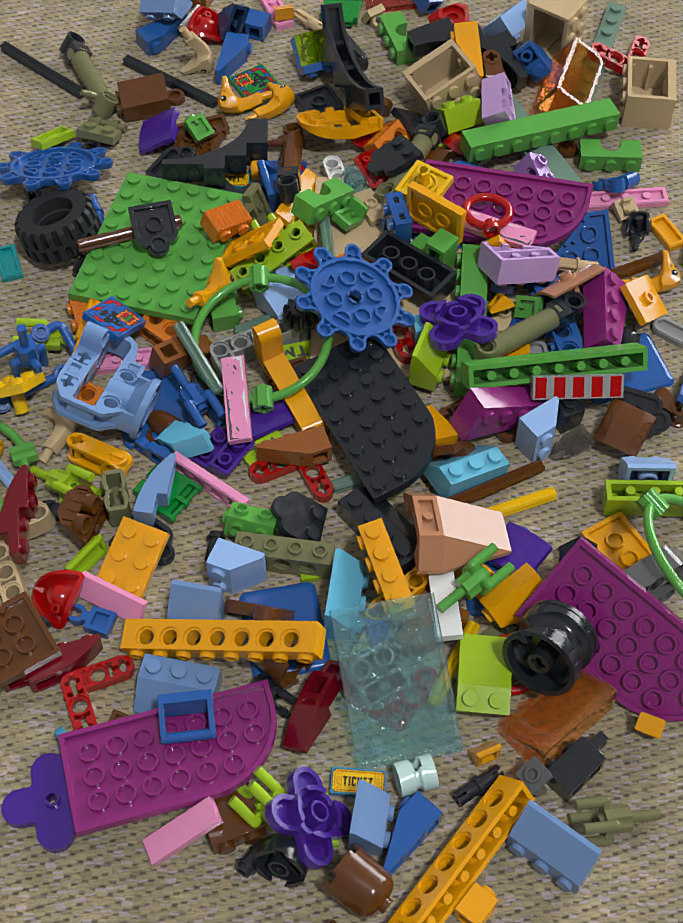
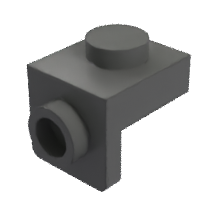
[515,756,553,797]

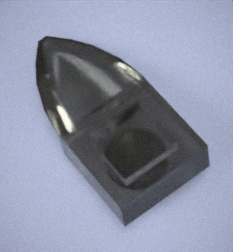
[549,423,596,460]

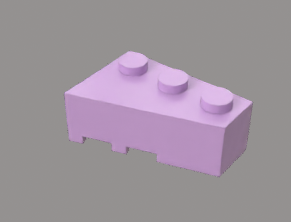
[480,72,516,126]
[477,241,560,286]

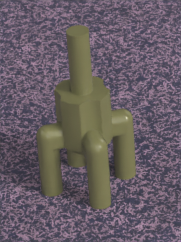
[567,795,662,847]

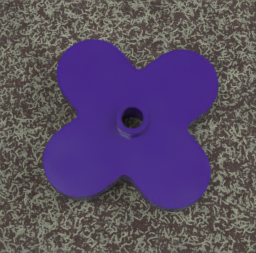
[419,294,498,351]
[1,753,76,853]
[265,766,352,870]

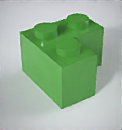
[410,228,459,269]

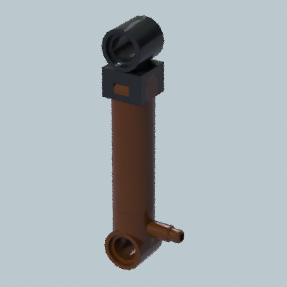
[268,122,305,204]

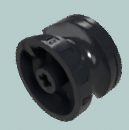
[502,600,598,696]

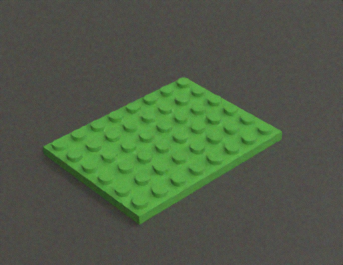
[68,172,245,325]

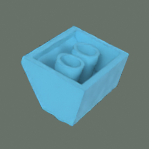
[424,445,510,498]
[325,548,370,642]

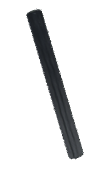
[0,41,85,99]
[123,55,218,108]

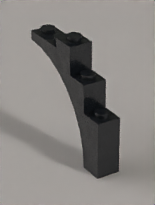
[321,3,385,111]
[406,16,528,91]
[162,118,268,186]

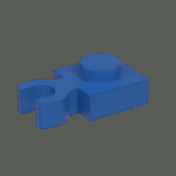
[135,435,171,465]
[69,604,118,639]

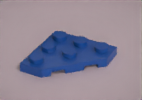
[556,209,615,279]

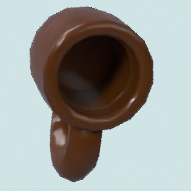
[146,409,181,445]

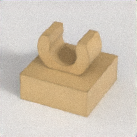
[361,3,385,29]
[611,195,639,223]

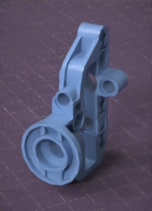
[52,321,163,440]

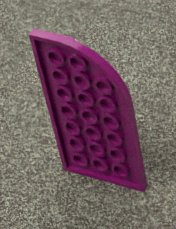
[412,159,593,249]
[515,536,683,721]
[58,679,277,837]

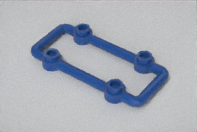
[0,321,76,414]

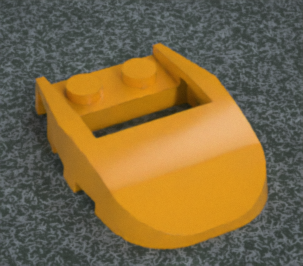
[296,106,383,139]

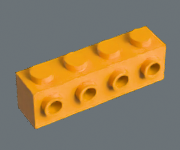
[356,518,418,626]

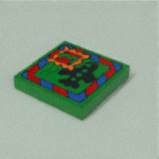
[229,64,280,98]

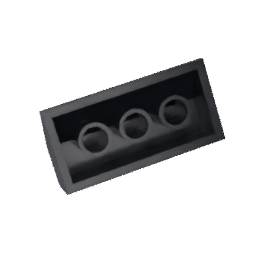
[361,230,457,302]
[338,488,418,575]

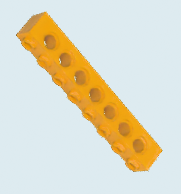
[120,618,326,664]
[388,775,535,923]

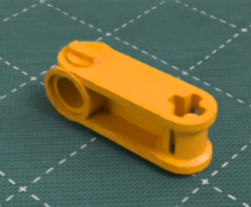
[66,432,134,478]

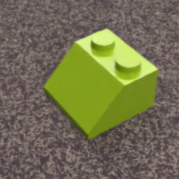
[435,95,484,134]
[408,322,452,391]

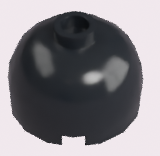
[253,833,309,888]

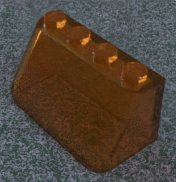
[532,37,604,114]
[501,670,618,765]

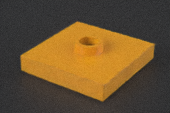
[620,275,668,326]

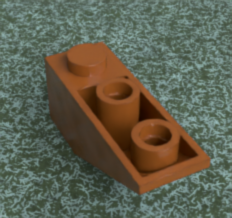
[149,334,212,378]
[255,425,332,467]

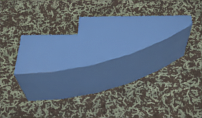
[133,453,177,526]

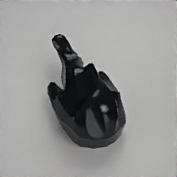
[625,211,652,252]
[621,323,641,344]

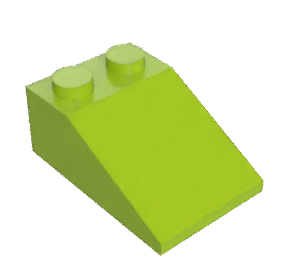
[455,633,512,717]

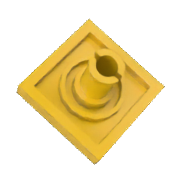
[395,160,454,200]
[0,370,46,415]

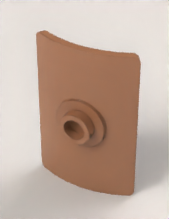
[532,264,605,298]

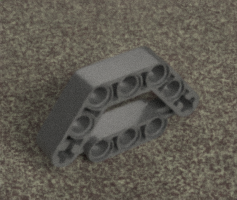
[624,545,683,603]

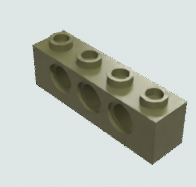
[235,531,335,580]

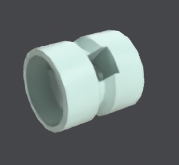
[392,753,439,798]

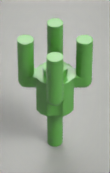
[436,542,515,613]

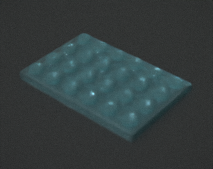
[329,592,463,771]

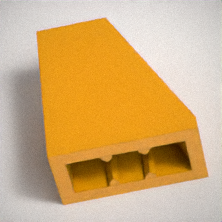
[479,562,543,628]

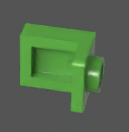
[331,196,369,231]

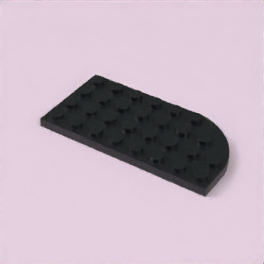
[293,338,436,504]

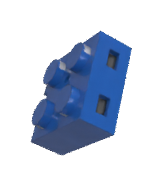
[380,191,413,243]

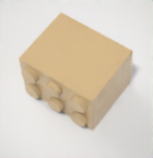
[523,0,588,66]
[402,38,482,113]
[618,56,676,130]

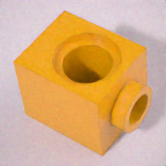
[453,882,498,923]

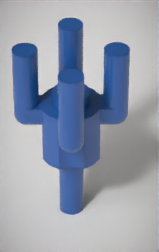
[9,324,49,378]
[170,364,226,429]

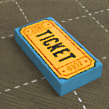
[330,767,386,798]

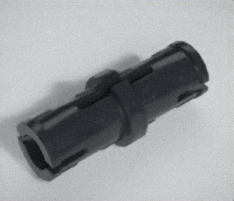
[451,764,505,808]

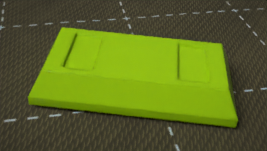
[65,534,109,572]

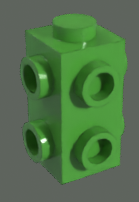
[222,501,277,538]

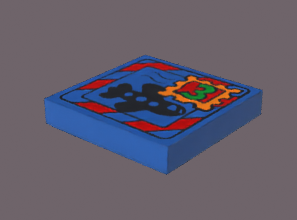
[82,296,146,343]

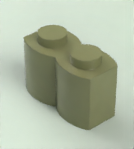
[102,468,132,527]

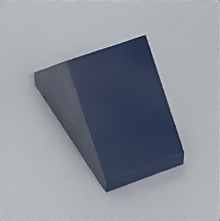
[218,3,250,41]

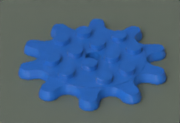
[0,142,113,191]
[294,244,415,353]

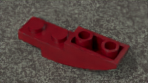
[0,464,38,565]
[4,633,103,694]
[283,659,349,754]

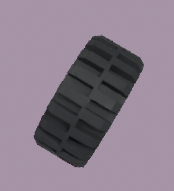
[14,188,102,265]

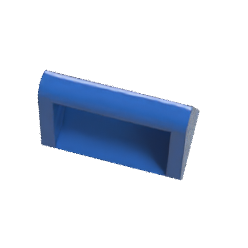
[257,159,282,212]
[157,689,217,745]

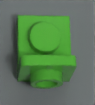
[182,113,215,144]
[514,295,544,319]

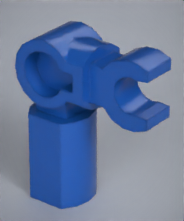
[592,172,640,193]

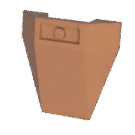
[403,492,512,574]

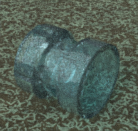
[341,165,369,194]

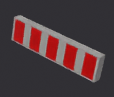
[530,373,624,400]

